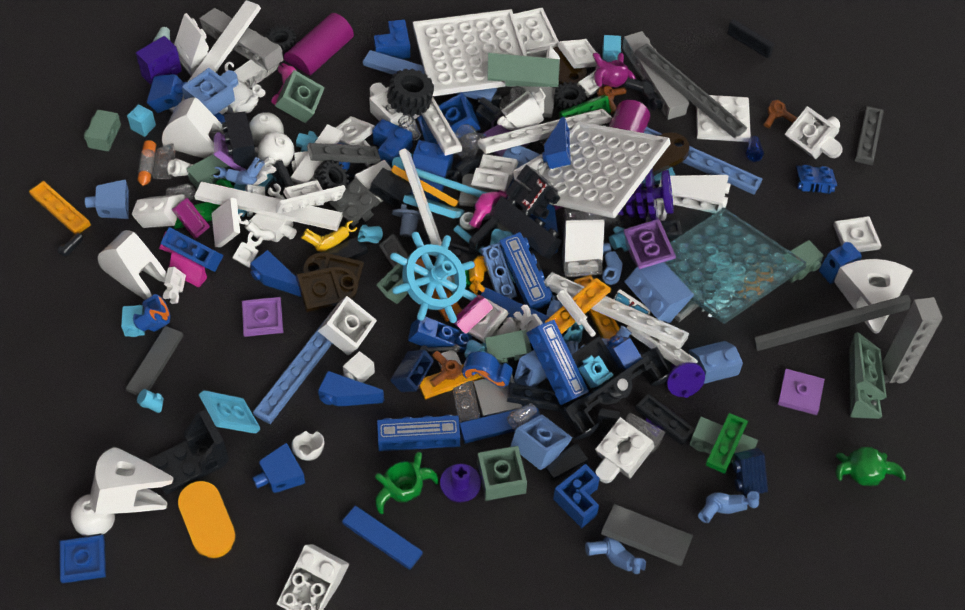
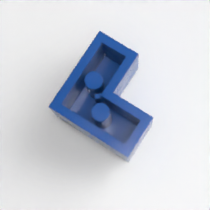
[374,19,410,59]
[373,119,413,169]
[553,464,600,528]

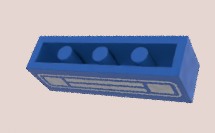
[499,232,553,310]
[526,320,589,405]
[377,414,460,451]

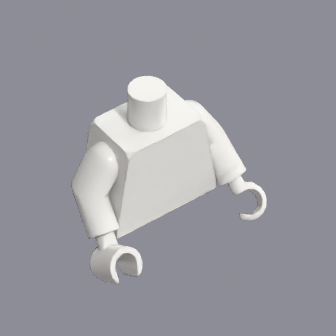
[219,62,265,115]
[497,88,546,131]
[238,184,297,242]

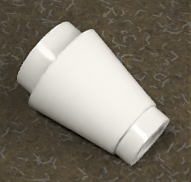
[167,158,193,177]

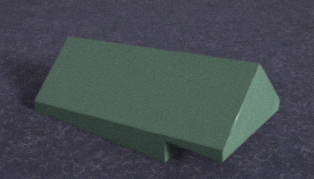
[488,53,560,87]
[849,332,887,419]

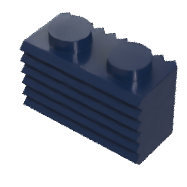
[390,350,434,393]
[732,448,768,497]

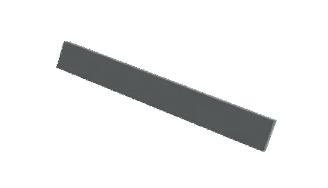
[634,44,747,139]
[754,295,911,351]

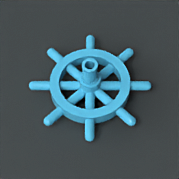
[390,232,477,323]

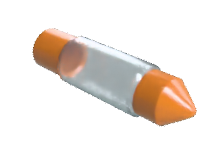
[137,140,156,186]

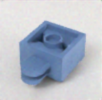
[182,68,239,115]

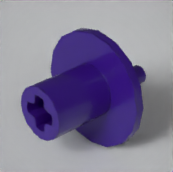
[667,362,705,398]
[440,464,481,502]

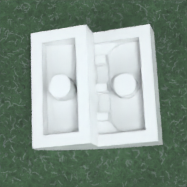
[471,154,518,191]

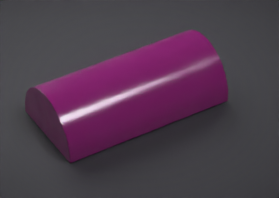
[284,13,354,76]
[608,100,650,133]

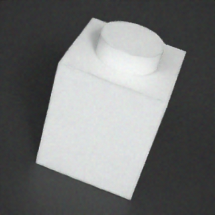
[343,351,375,383]

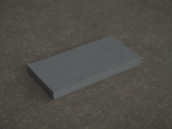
[601,504,693,566]

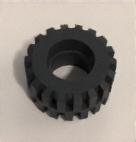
[387,69,434,116]

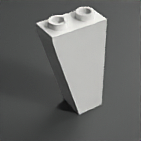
[659,175,731,214]

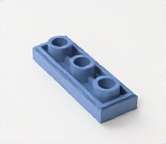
[480,243,517,299]

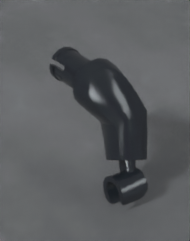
[625,77,664,111]
[446,155,482,182]

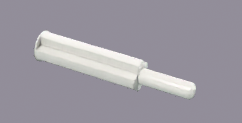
[557,290,596,337]

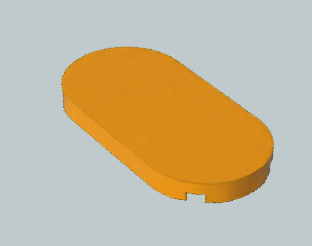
[178,481,236,558]

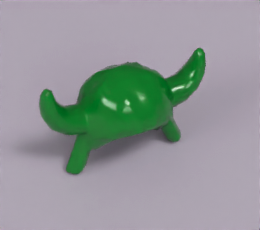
[835,447,906,486]
[375,452,439,514]

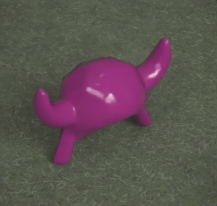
[592,53,637,87]

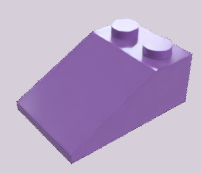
[623,219,676,269]

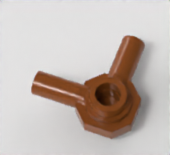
[597,86,626,114]
[764,100,797,128]
[430,351,462,387]

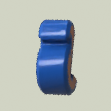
[133,294,171,332]
[462,351,513,387]

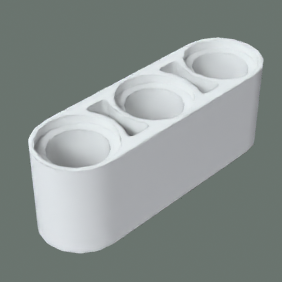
[234,60,279,89]

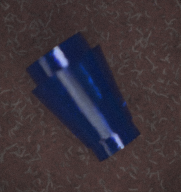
[746,136,764,162]

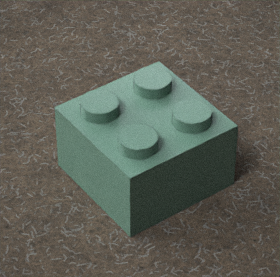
[275,70,325,123]
[477,446,527,501]

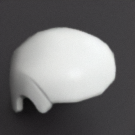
[291,431,324,460]

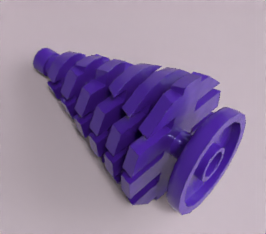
[618,169,674,221]

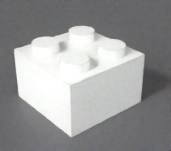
[318,296,377,355]

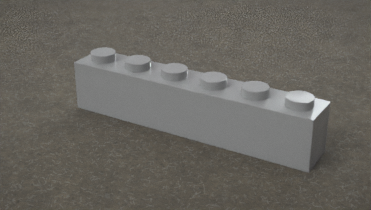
[199,8,284,71]
[622,31,689,120]
[882,297,942,383]

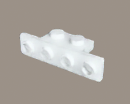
[275,180,346,214]

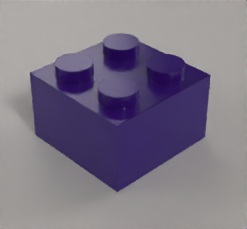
[136,36,182,86]

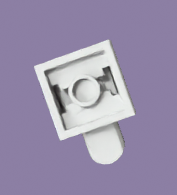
[369,83,419,127]
[785,106,843,159]
[595,417,655,483]

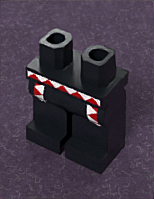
[505,165,560,219]

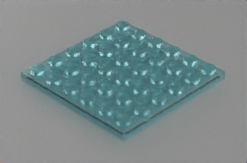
[665,208,806,324]

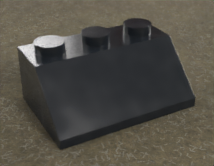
[222,111,256,170]

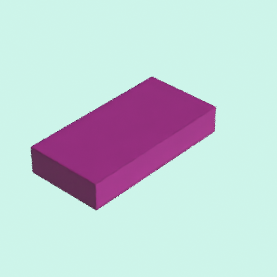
[171,198,210,239]

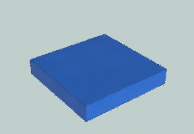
[60,535,106,583]

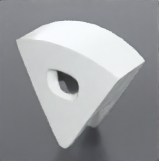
[162,97,224,158]
[98,230,167,300]
[834,259,913,334]
[90,447,173,514]

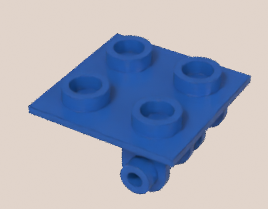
[796,165,837,193]

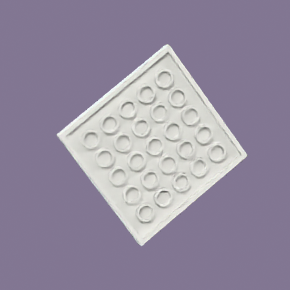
[413,9,527,96]
[526,121,671,218]

